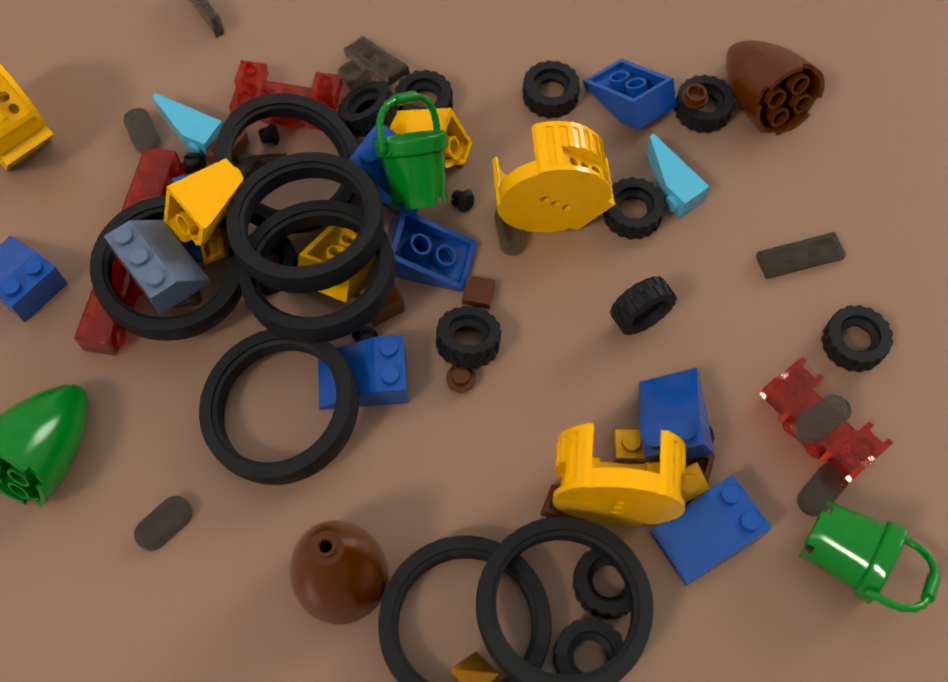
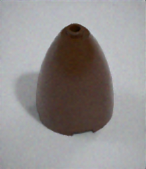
[726,40,825,135]
[290,520,389,625]

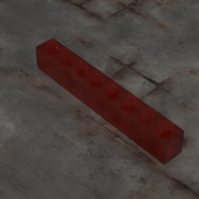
[74,147,184,356]

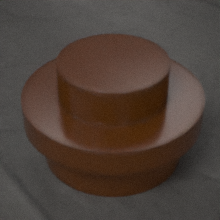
[681,84,708,109]
[446,366,476,393]

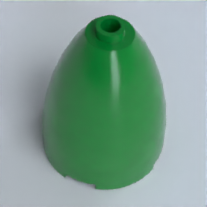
[0,384,88,507]

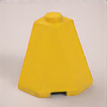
[389,108,473,168]
[163,158,244,246]

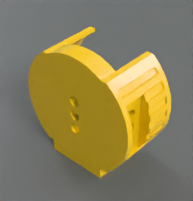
[0,64,54,171]
[492,121,615,233]
[553,423,686,527]

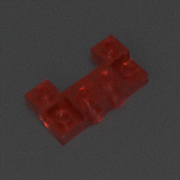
[229,60,343,131]
[760,357,893,483]

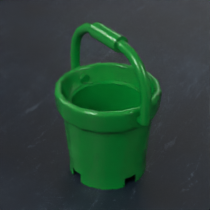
[373,91,448,210]
[799,499,941,613]

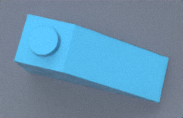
[152,93,223,159]
[646,134,709,218]

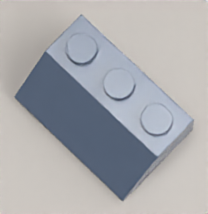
[104,220,211,315]

